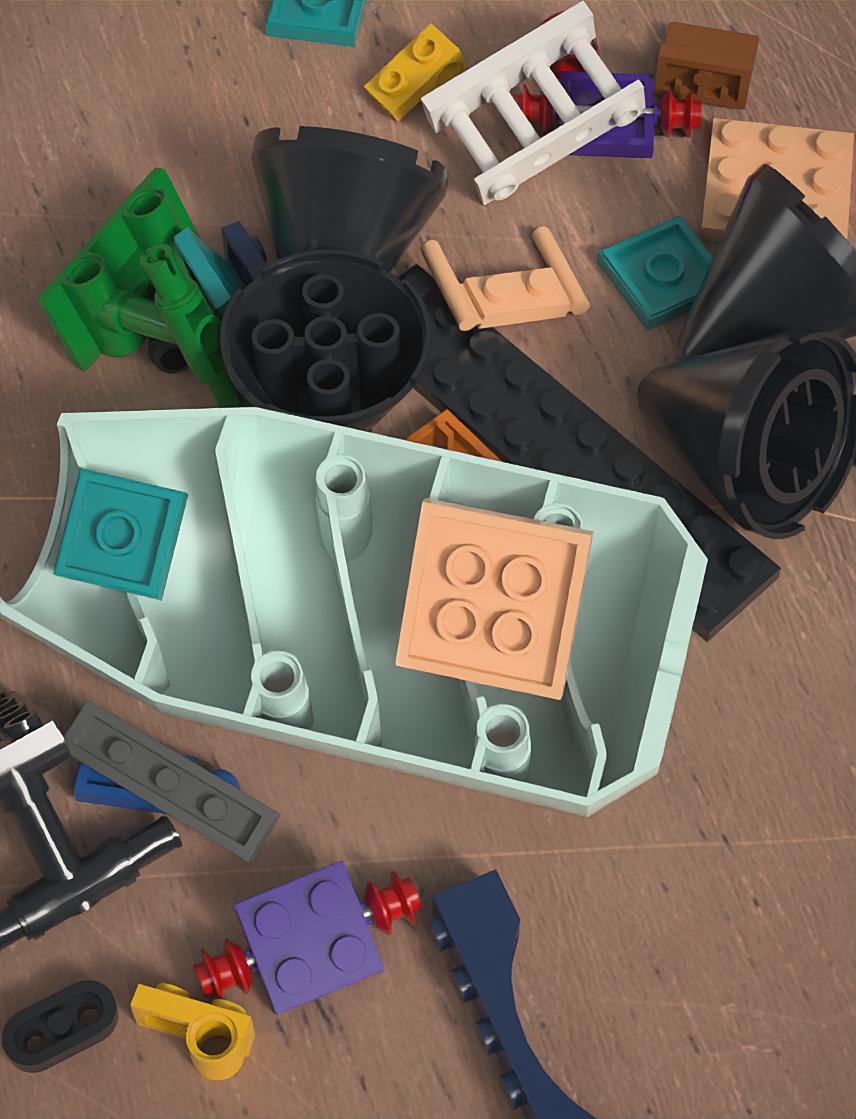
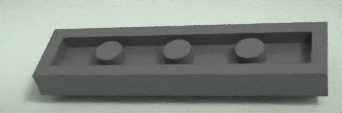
[63,699,281,864]

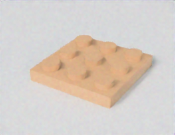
[700,118,854,242]
[395,498,594,700]

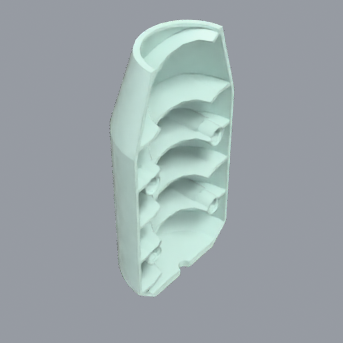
[0,407,708,817]

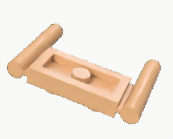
[421,226,590,331]

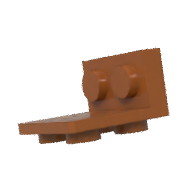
[654,22,759,110]

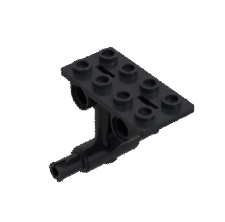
[0,689,182,951]

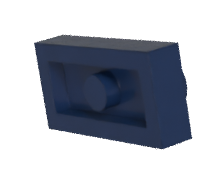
[221,221,267,287]

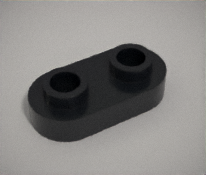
[2,980,119,1073]

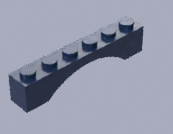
[426,869,596,1119]

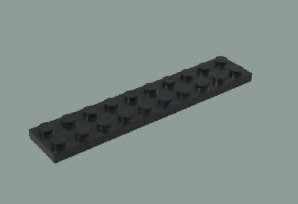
[398,263,781,642]

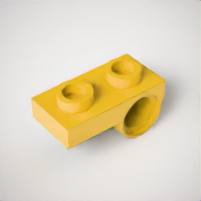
[364,23,466,122]
[130,983,255,1081]

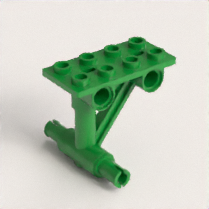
[37,167,249,408]

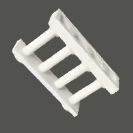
[421,1,646,205]

